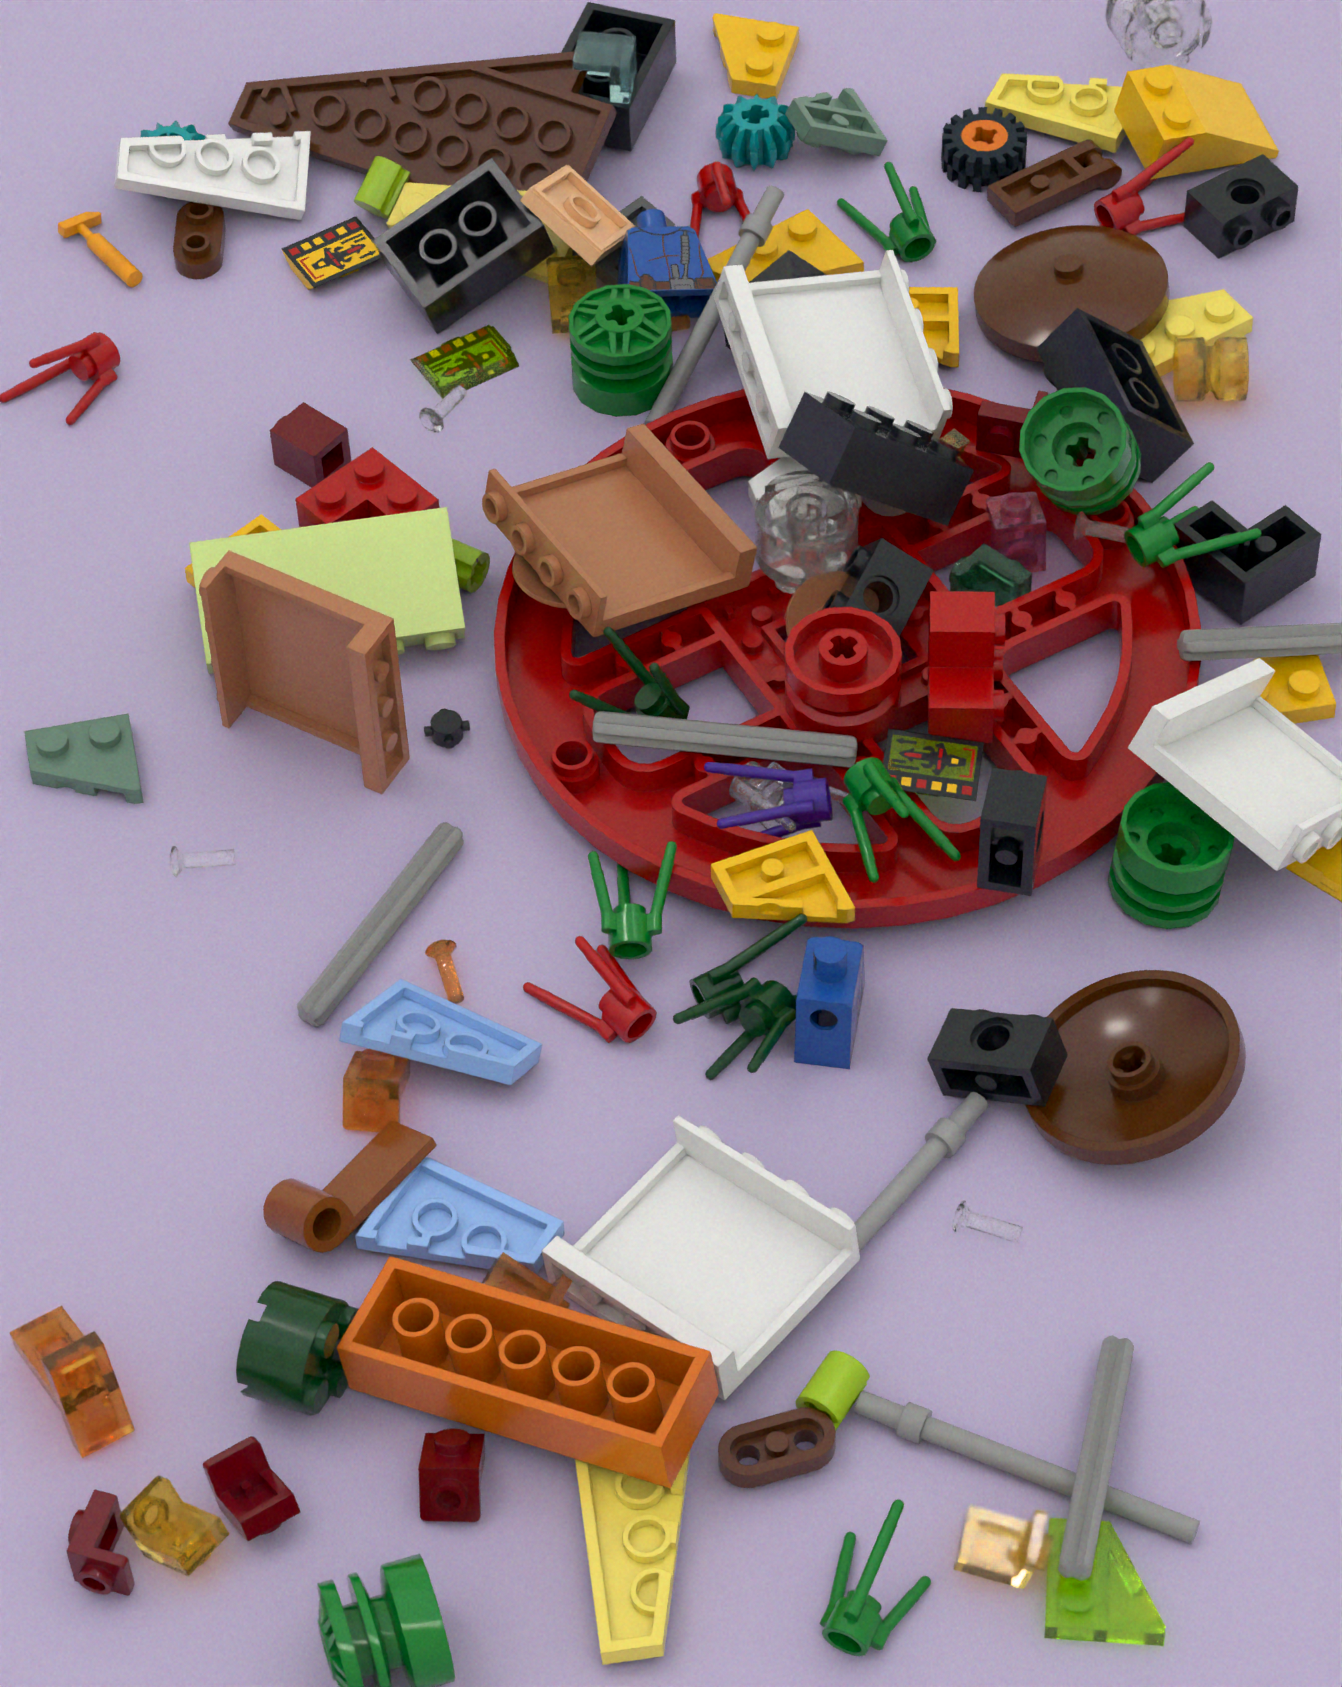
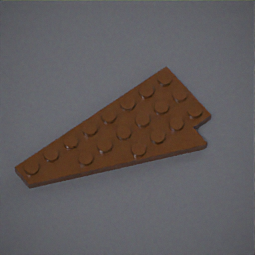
[228,51,617,191]

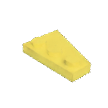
[985,73,1126,153]
[1141,289,1253,377]

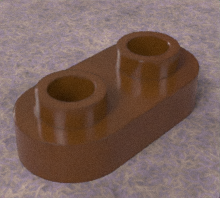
[173,202,226,279]
[718,1408,836,1488]

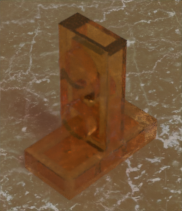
[9,1305,135,1458]

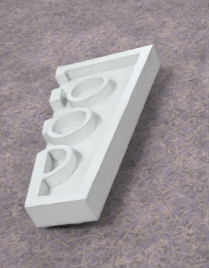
[114,131,311,220]

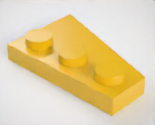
[707,209,864,282]

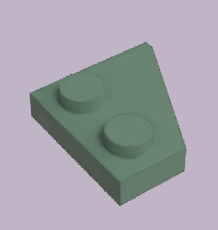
[785,88,888,156]
[24,713,144,804]

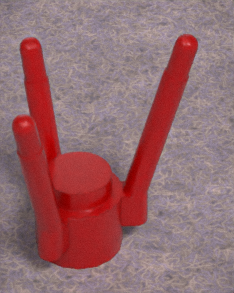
[1094,137,1194,235]
[690,161,750,239]
[0,332,120,425]
[523,936,657,1043]

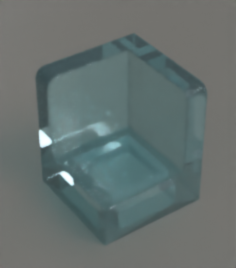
[573,31,637,104]

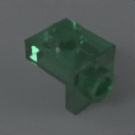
[949,543,1032,607]

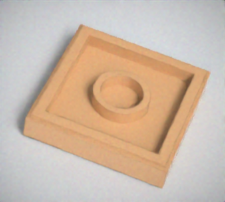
[520,165,636,266]

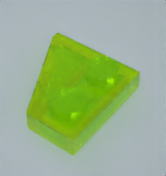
[1044,1518,1165,1646]

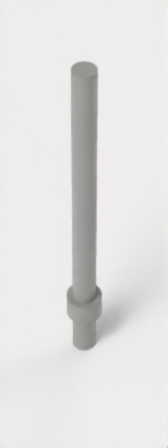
[644,186,784,425]
[854,1092,988,1252]
[854,1390,1200,1544]

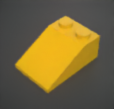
[1114,64,1279,179]

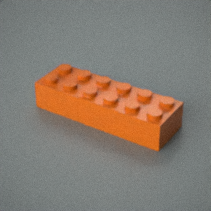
[336,1256,719,1489]

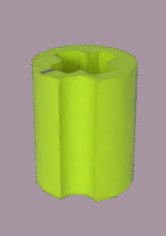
[354,156,411,219]
[452,538,490,593]
[795,1350,870,1431]

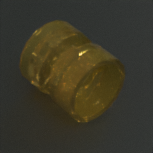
[1173,336,1249,402]

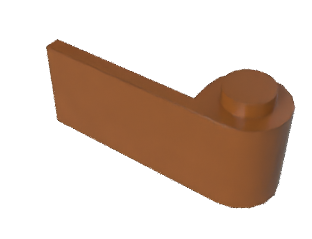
[263,1120,437,1253]

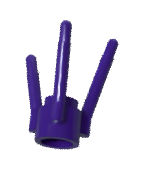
[704,762,833,837]

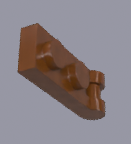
[987,139,1122,227]

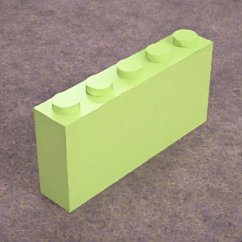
[189,507,465,674]

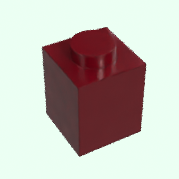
[270,402,351,488]

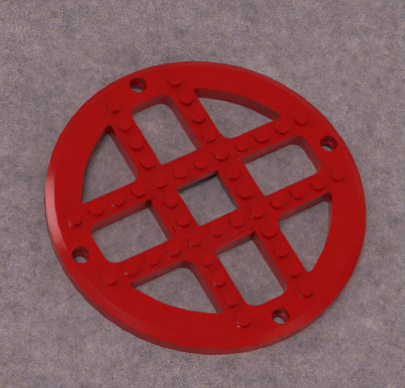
[494,388,1201,929]

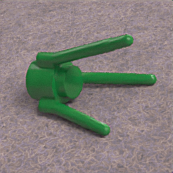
[837,162,937,262]
[1124,462,1262,568]
[842,757,961,883]
[588,841,677,959]
[820,1499,931,1656]

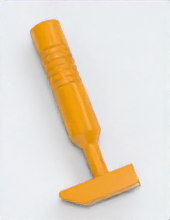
[58,212,143,287]

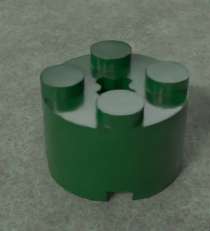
[236,1281,359,1416]

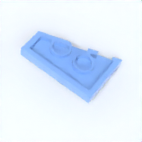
[339,979,542,1085]
[355,1157,565,1276]

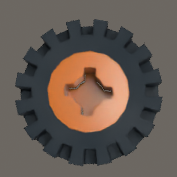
[941,107,1027,193]

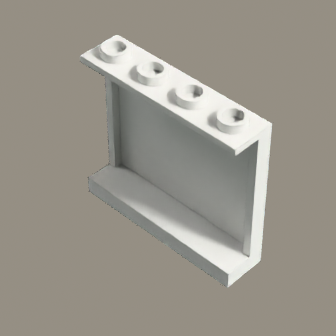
[714,250,953,459]
[1128,658,1342,871]
[541,1115,860,1401]

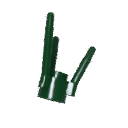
[569,627,690,719]
[689,914,807,1024]
[673,977,796,1080]

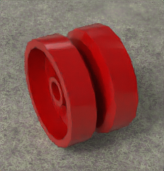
[784,606,902,742]

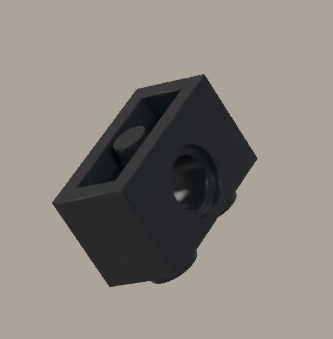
[1184,154,1298,259]
[822,538,934,636]
[977,767,1047,896]
[927,1008,1068,1107]

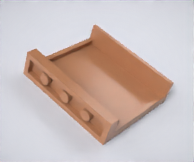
[482,423,757,638]
[199,550,410,794]

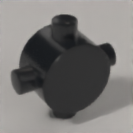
[424,709,470,749]

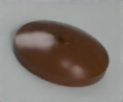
[974,225,1170,362]
[1025,970,1246,1165]

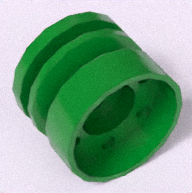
[568,284,673,417]
[1019,387,1141,515]
[1108,782,1235,929]
[317,1554,455,1687]

